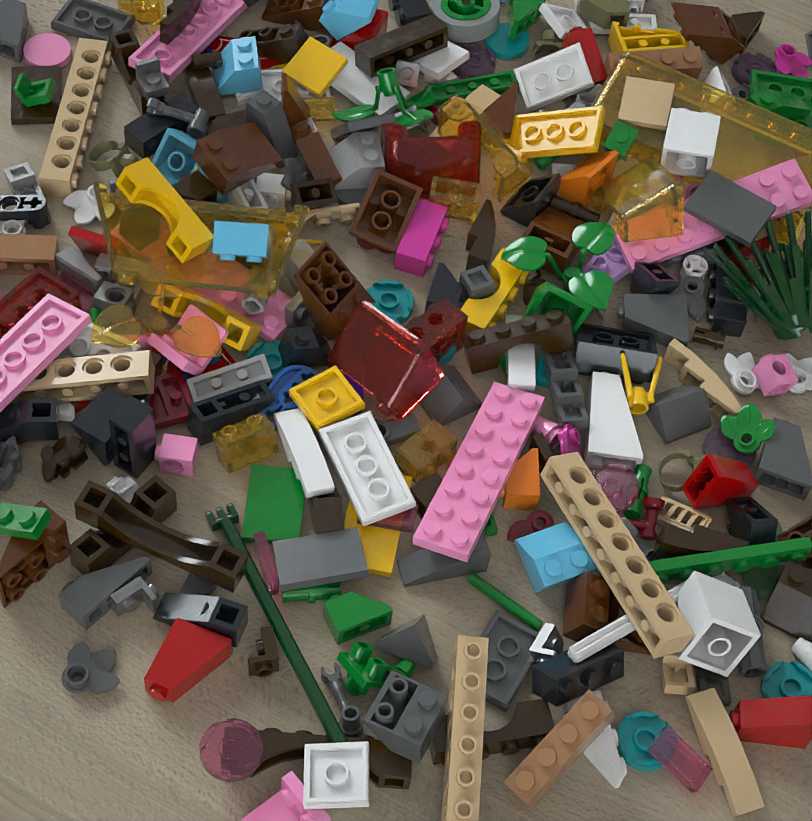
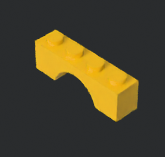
[115,157,214,264]
[454,247,531,336]
[151,280,263,351]

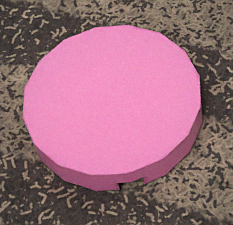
[23,33,71,69]

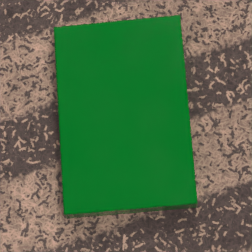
[242,464,305,545]

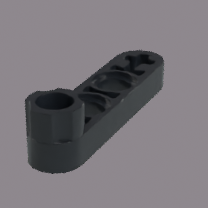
[0,194,52,229]

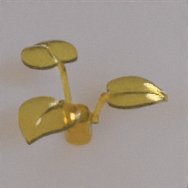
[91,258,222,358]

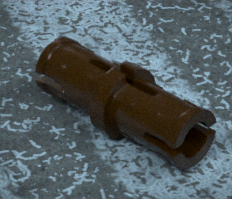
[550,195,601,223]

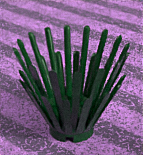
[710,209,812,340]

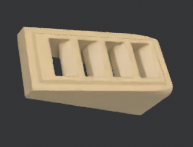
[657,496,714,531]

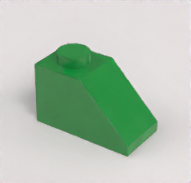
[323,592,393,645]

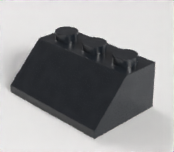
[573,323,658,384]

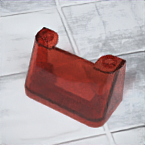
[381,121,482,200]
[327,299,446,421]

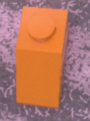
[499,448,540,510]

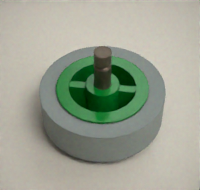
[432,0,500,43]

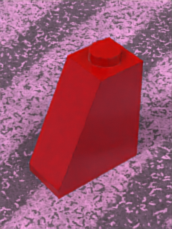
[562,26,608,92]
[681,454,759,510]
[144,617,232,703]
[729,696,812,749]

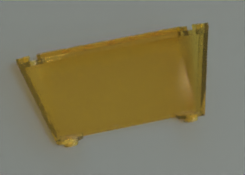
[93,181,308,299]

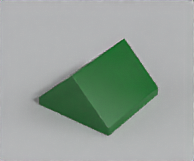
[522,281,593,336]

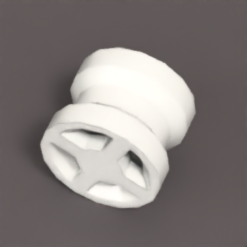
[679,255,708,287]

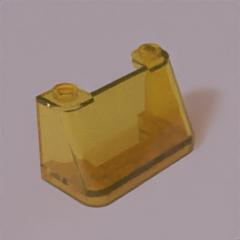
[437,97,533,203]
[591,158,684,243]

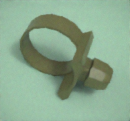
[532,30,563,62]
[88,140,139,178]
[657,448,708,492]

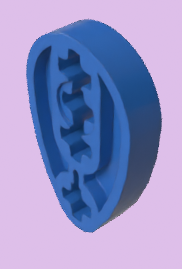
[259,365,318,432]

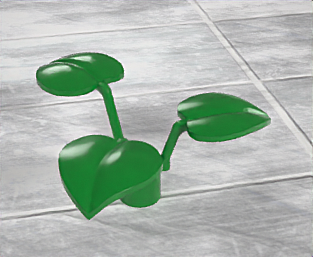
[332,67,436,127]
[501,222,614,311]

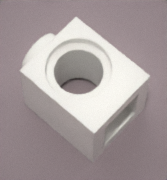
[256,173,292,211]

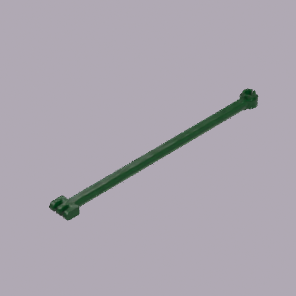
[205,503,348,743]

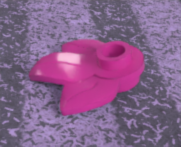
[774,44,812,78]
[558,424,584,461]

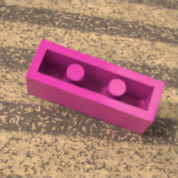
[394,199,450,277]

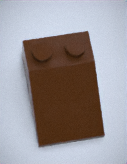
[192,122,283,196]
[348,168,423,254]

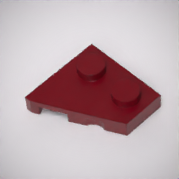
[149,370,193,430]

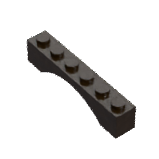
[74,480,248,593]
[221,725,412,790]

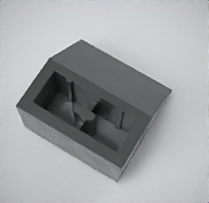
[363,671,448,764]

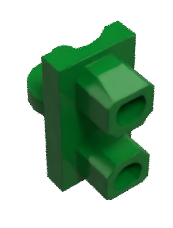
[337,641,389,696]

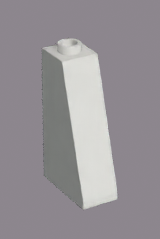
[584,371,643,473]

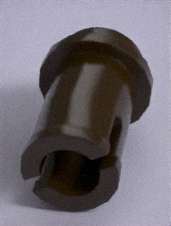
[191,50,223,70]
[692,326,726,350]

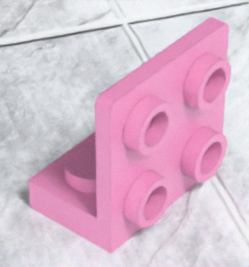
[147,304,228,376]
[241,771,332,821]

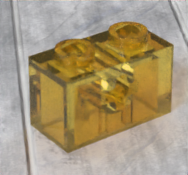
[429,176,482,222]
[212,413,280,474]
[394,419,458,484]

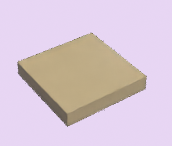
[618,76,675,131]

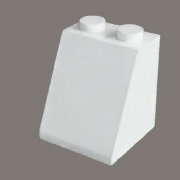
[659,108,721,179]
[677,571,761,677]

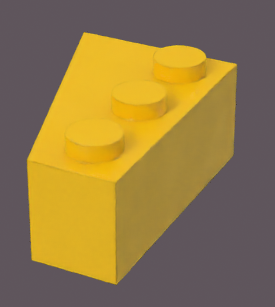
[608,21,690,53]

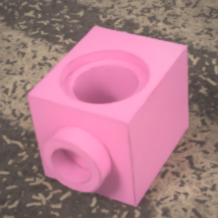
[752,353,799,397]
[155,433,198,476]

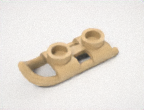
[297,203,360,233]

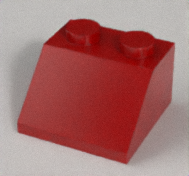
[330,9,388,51]

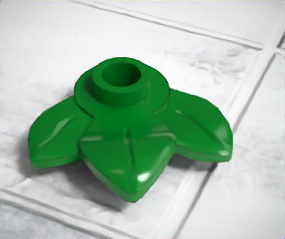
[721,403,776,455]

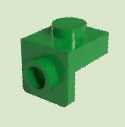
[14,73,57,107]
[603,120,639,162]

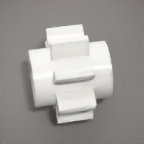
[106,476,140,504]

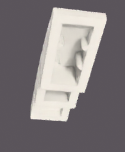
[505,314,536,392]
[274,408,335,498]

